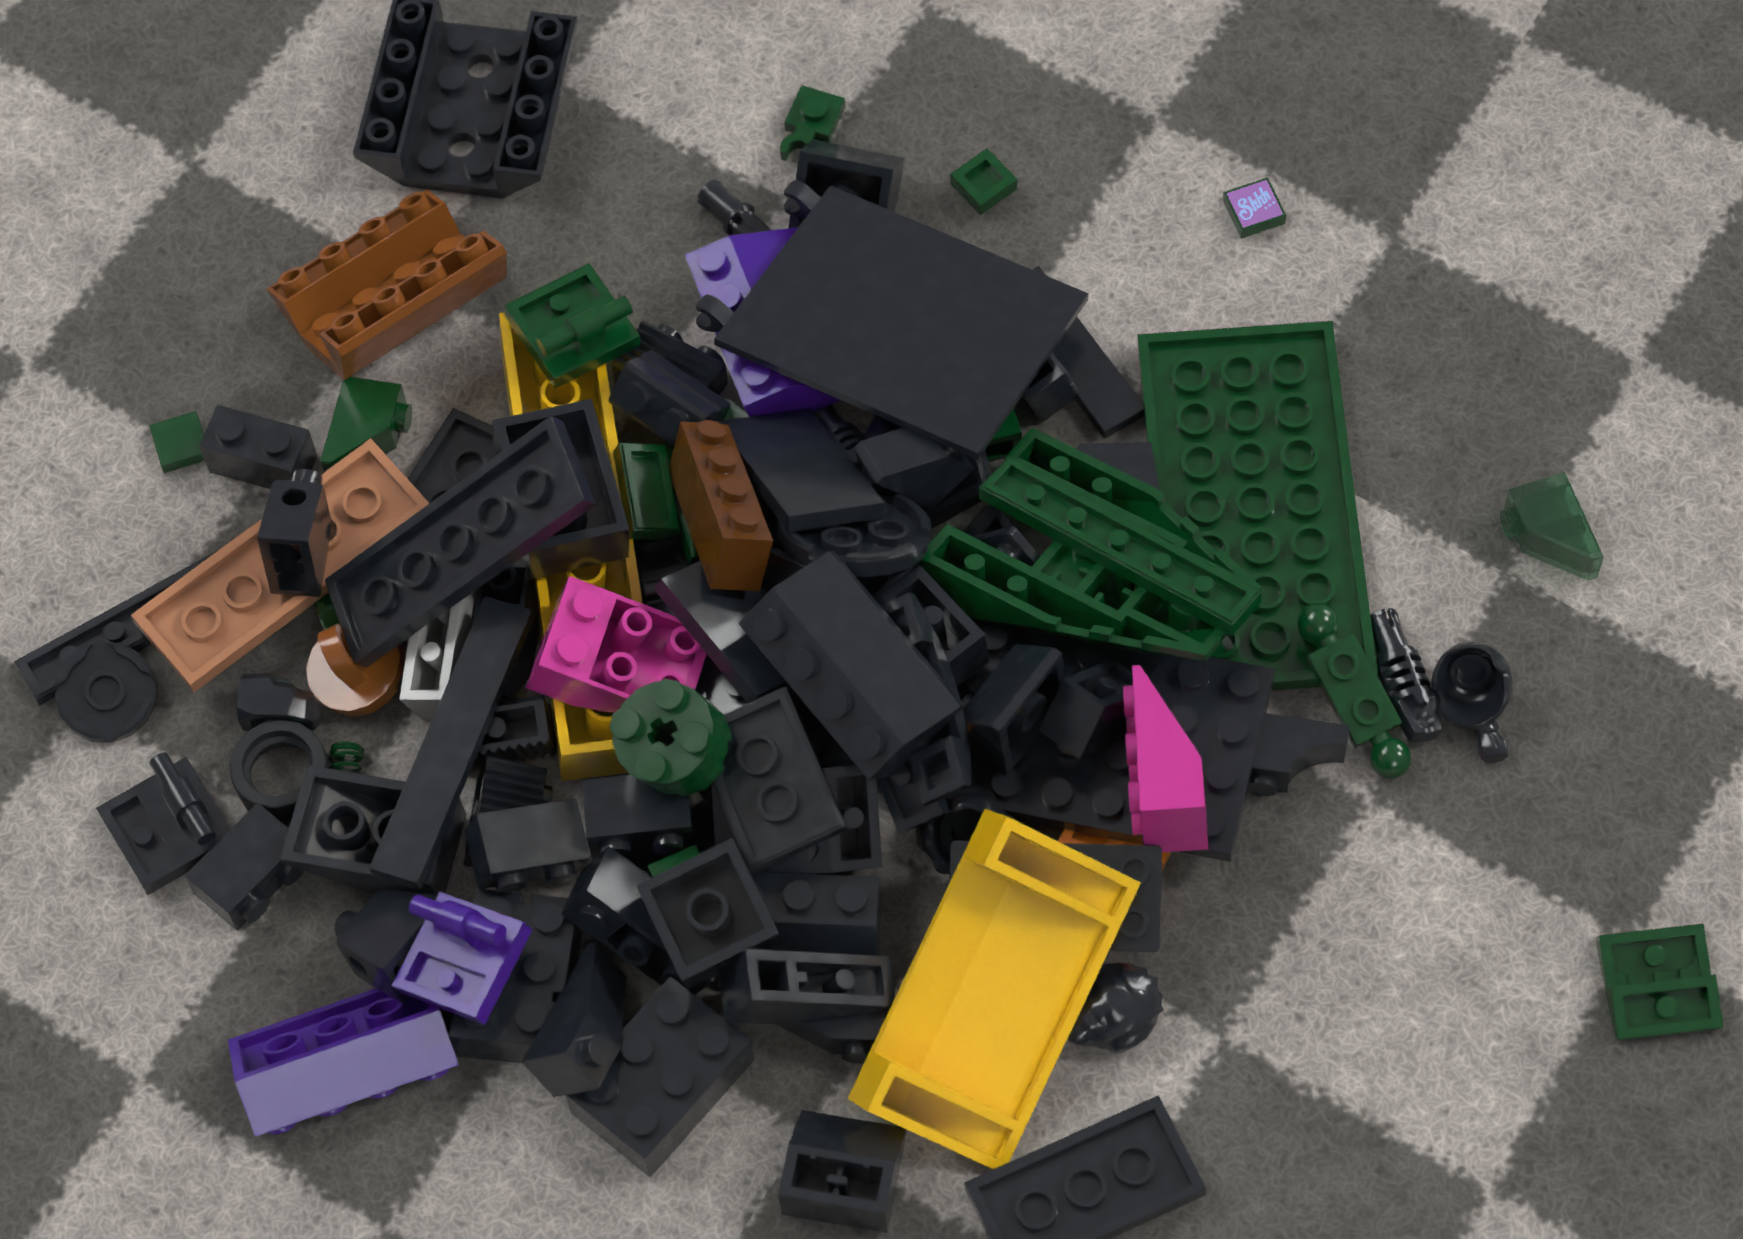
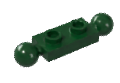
[1297,603,1411,779]

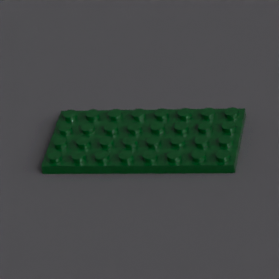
[1137,321,1378,691]

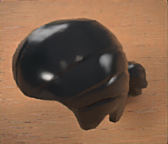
[1431,642,1513,763]

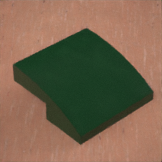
[1595,923,1724,1040]

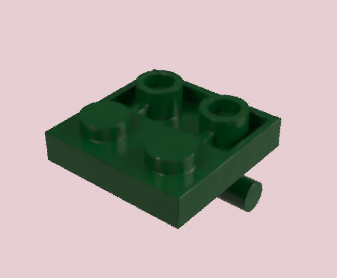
[504,263,640,389]

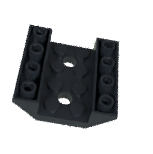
[353,0,578,199]

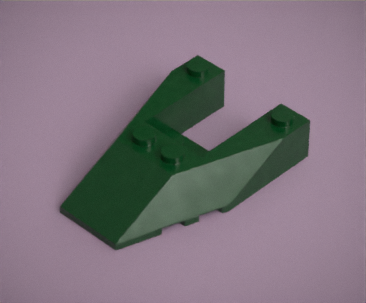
[918,427,1261,662]

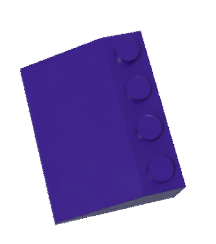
[685,227,840,417]

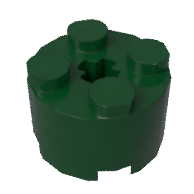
[610,679,732,796]

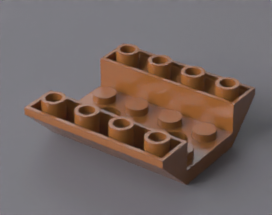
[267,189,507,380]

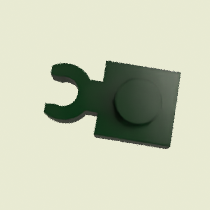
[780,85,846,161]

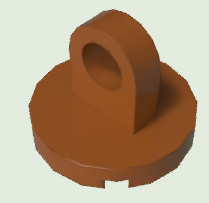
[306,624,406,717]

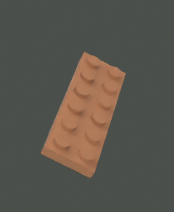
[131,438,430,693]

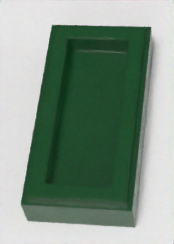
[613,443,681,541]

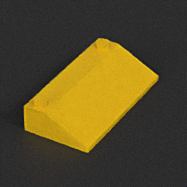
[847,809,1141,1169]

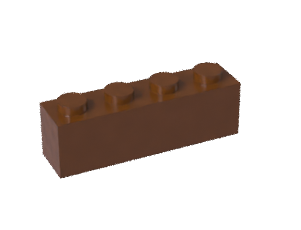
[669,420,773,591]

